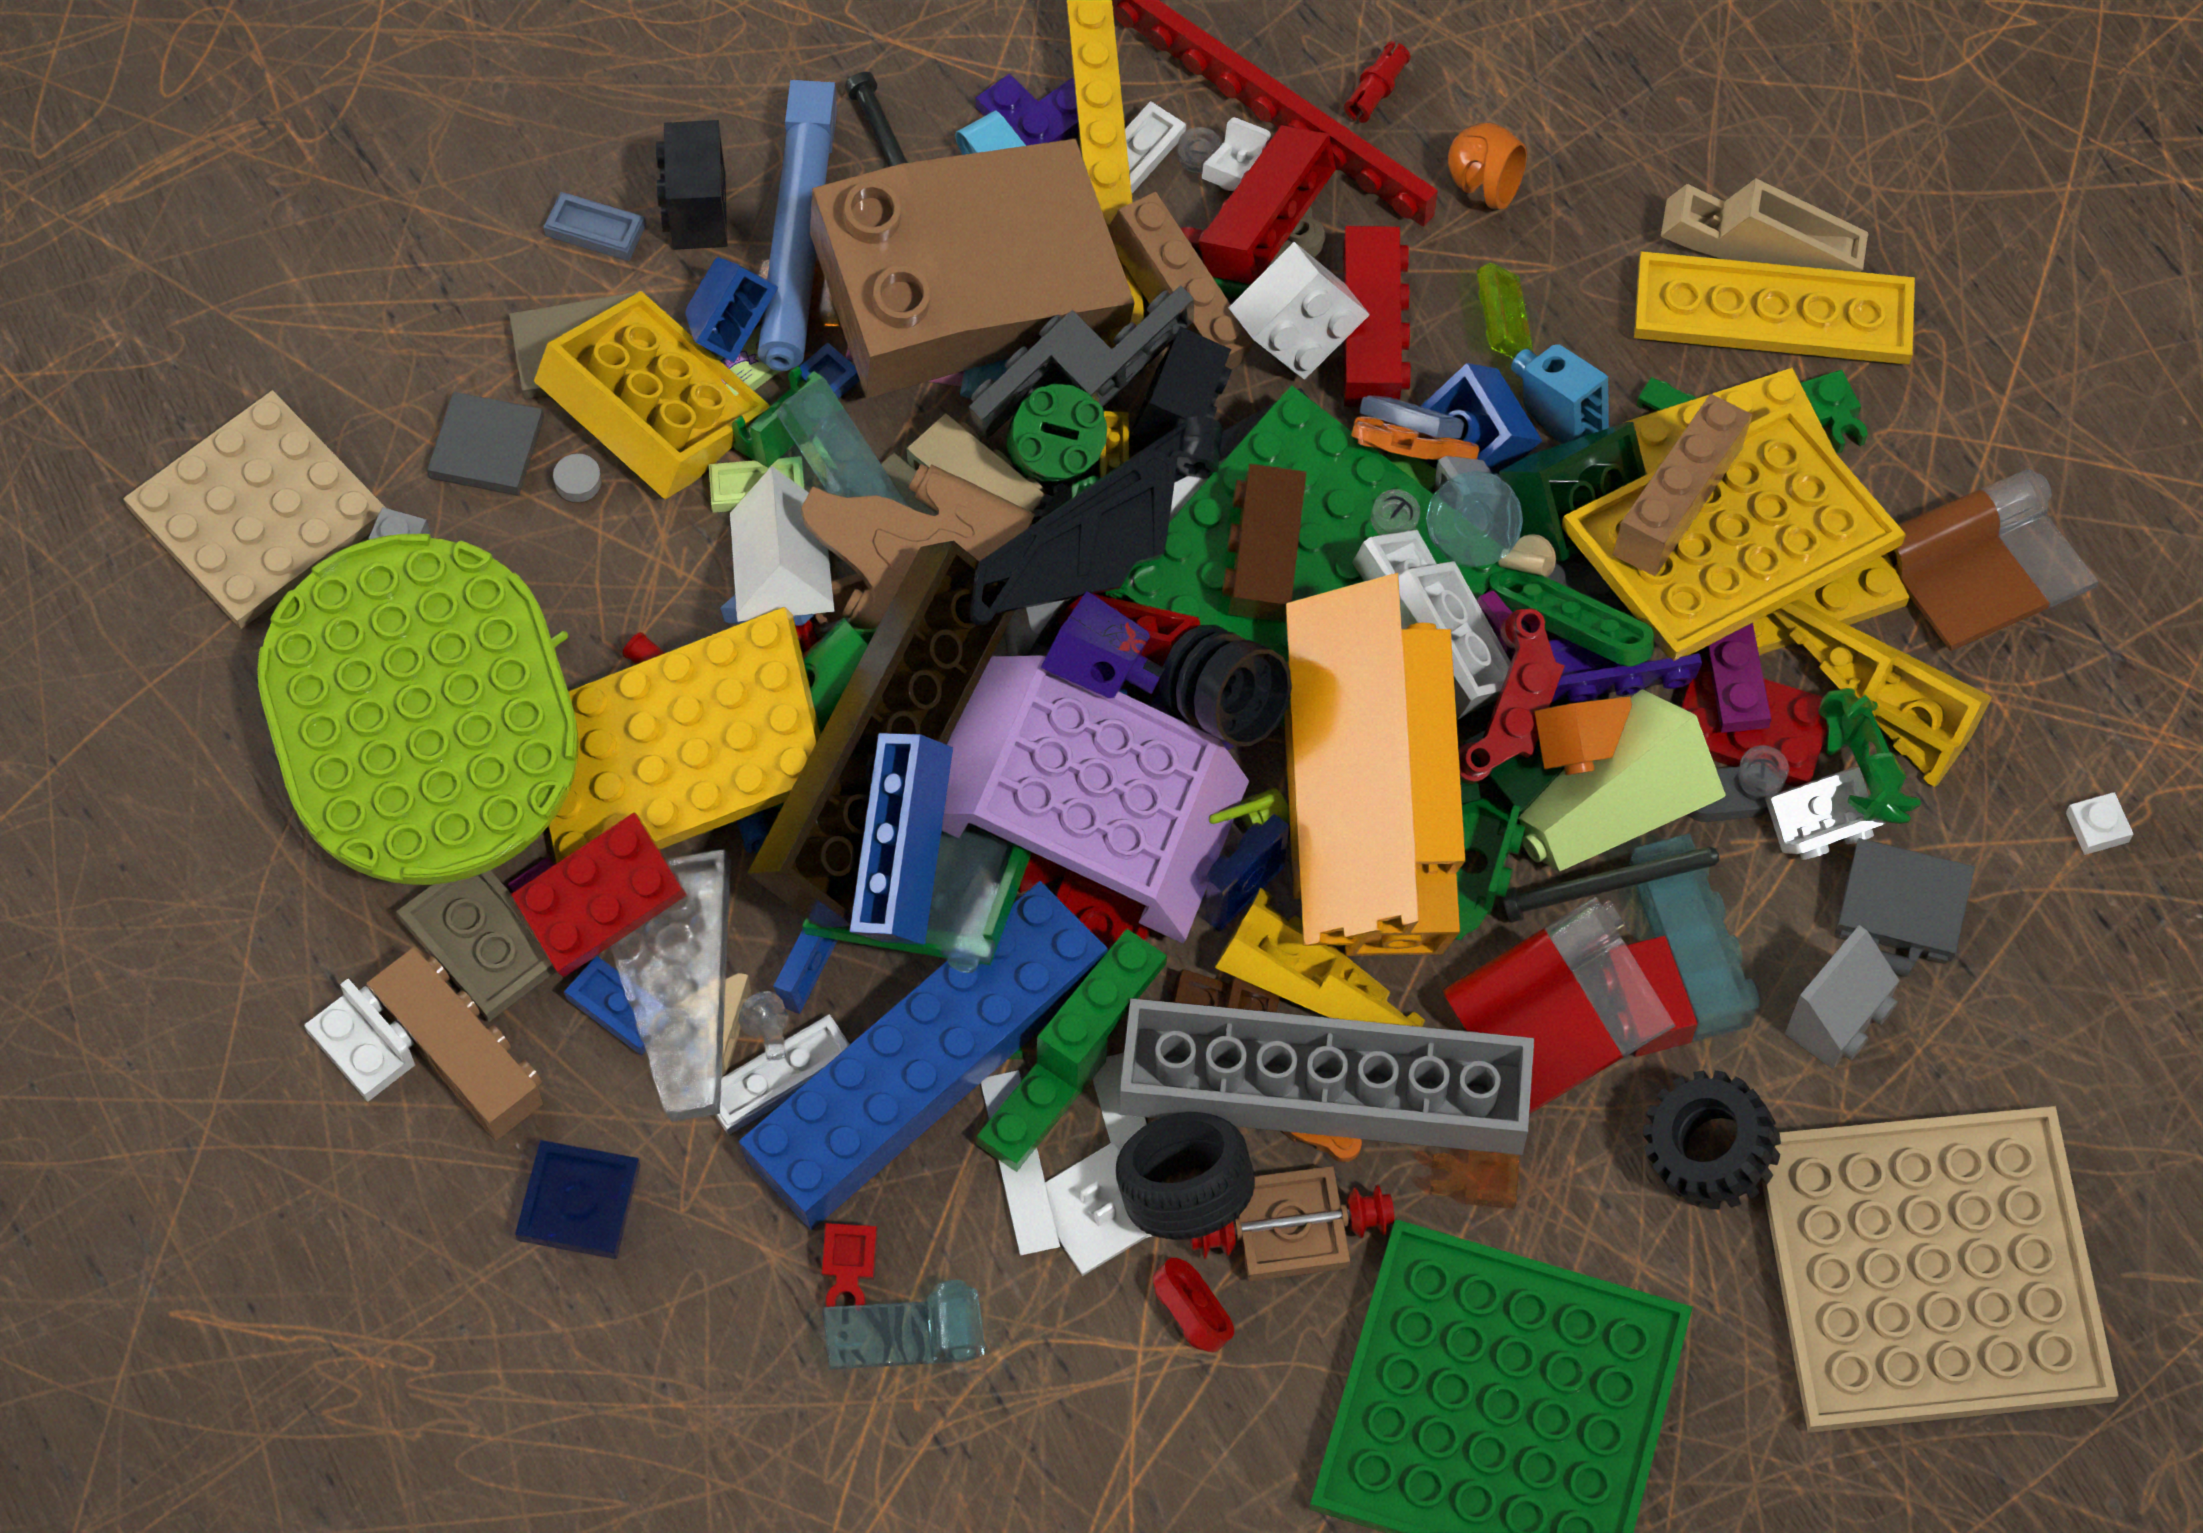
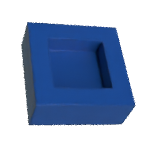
[799,343,860,406]

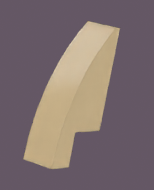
[1661,178,1868,272]

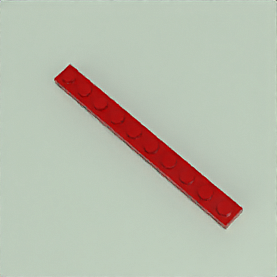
[1112,0,1438,227]

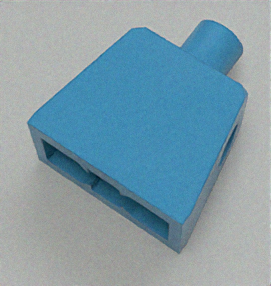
[1511,344,1609,444]

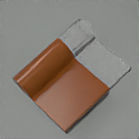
[1887,469,2099,651]

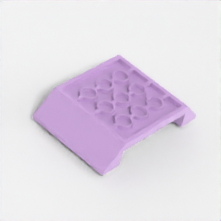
[942,656,1249,943]

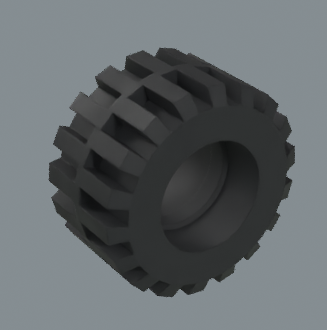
[1643,1070,1781,1210]

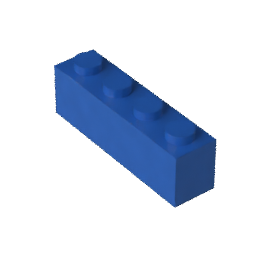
[850,733,953,945]

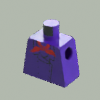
[1041,591,1165,698]

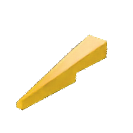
[1773,600,1992,787]
[1215,888,1425,1027]

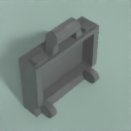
[1835,838,1975,977]

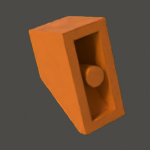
[1535,696,1632,776]

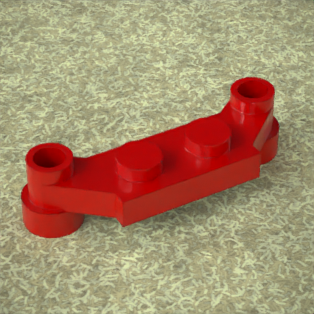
[1458,609,1565,784]

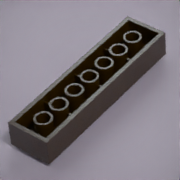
[747,540,1015,928]

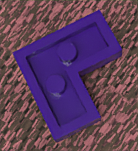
[975,74,1079,146]

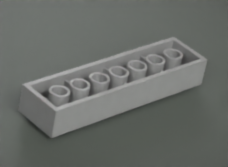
[1120,998,1534,1155]

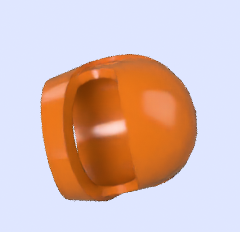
[1448,123,1527,209]

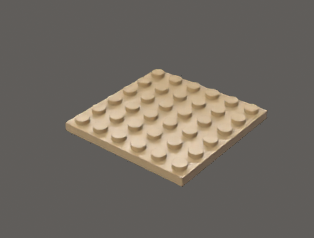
[1762,1106,2118,1433]

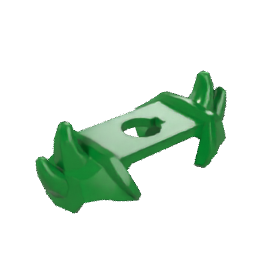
[1818,688,1921,824]

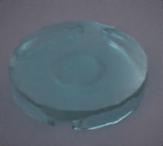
[1426,471,1523,568]

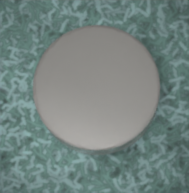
[553,454,602,502]

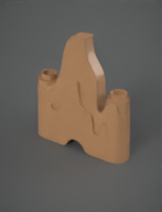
[800,464,1035,629]

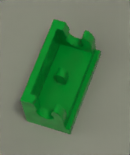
[732,366,830,468]

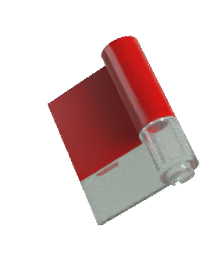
[1443,896,1676,1114]

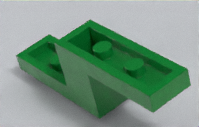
[976,929,1167,1172]

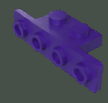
[1549,638,1702,704]

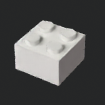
[1229,242,1370,380]

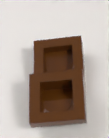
[1171,969,1280,1013]

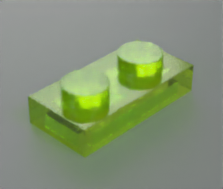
[1476,262,1534,358]

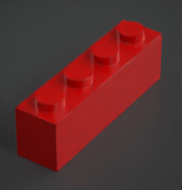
[1199,125,1336,284]
[1343,226,1411,407]

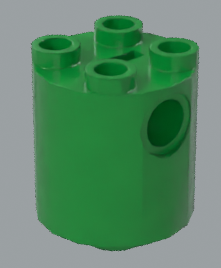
[1007,384,1107,486]
[802,618,878,734]

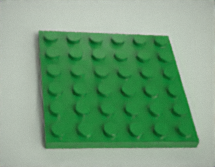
[1121,385,1505,727]
[1309,1219,1693,1533]

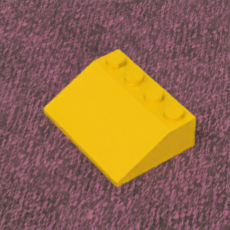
[534,291,770,500]

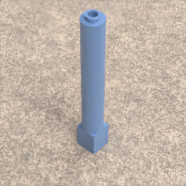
[758,80,837,371]

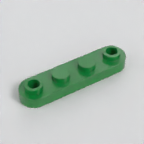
[1489,568,1654,667]

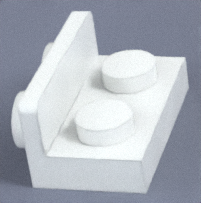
[304,979,415,1102]

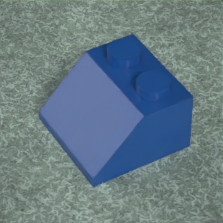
[1420,363,1542,475]

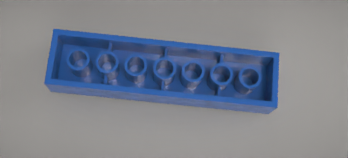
[738,881,1108,1231]

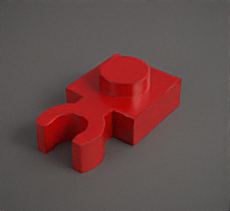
[822,1223,878,1315]

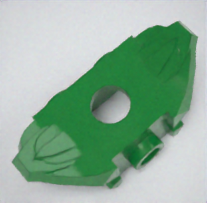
[1455,798,1526,940]

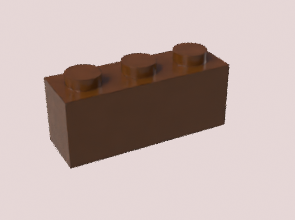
[1222,463,1306,622]

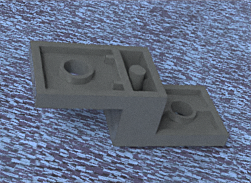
[969,285,1194,440]

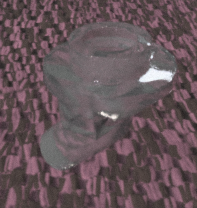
[738,991,789,1060]

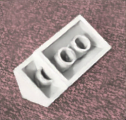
[730,466,834,622]
[1352,530,1511,719]

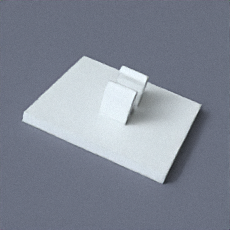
[1045,1142,1151,1276]

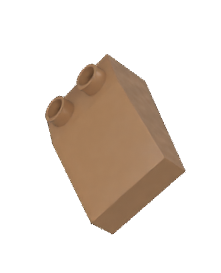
[810,139,1135,399]

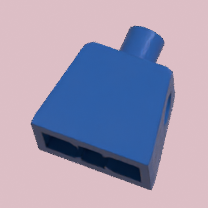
[685,257,779,363]

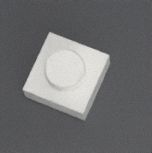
[2066,792,2133,855]

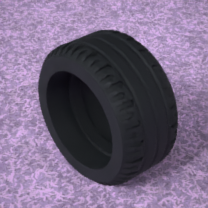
[1116,1112,1255,1240]

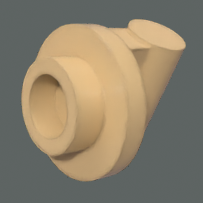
[1498,534,1556,577]

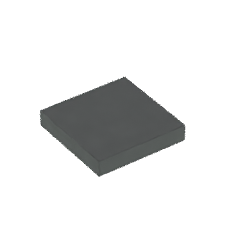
[427,392,544,496]

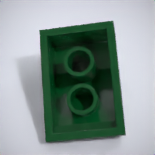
[1499,422,1646,561]

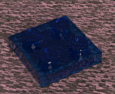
[1205,813,1289,932]
[515,1140,641,1259]

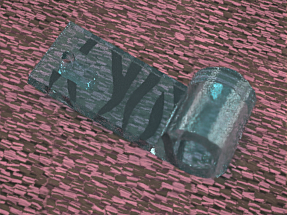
[822,1280,986,1370]

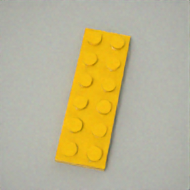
[1634,251,1915,365]

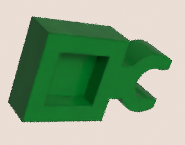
[1800,370,1868,453]

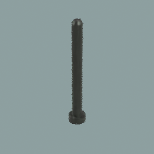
[845,72,908,167]
[1503,846,1720,923]

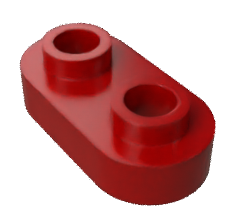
[1153,1257,1234,1353]

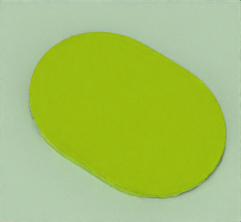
[257,534,579,885]

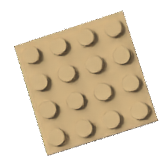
[123,390,386,630]

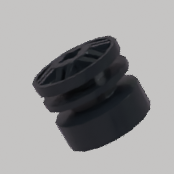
[1160,625,1292,747]

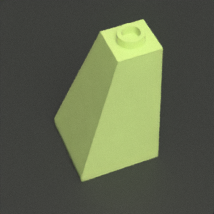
[1518,689,1726,872]

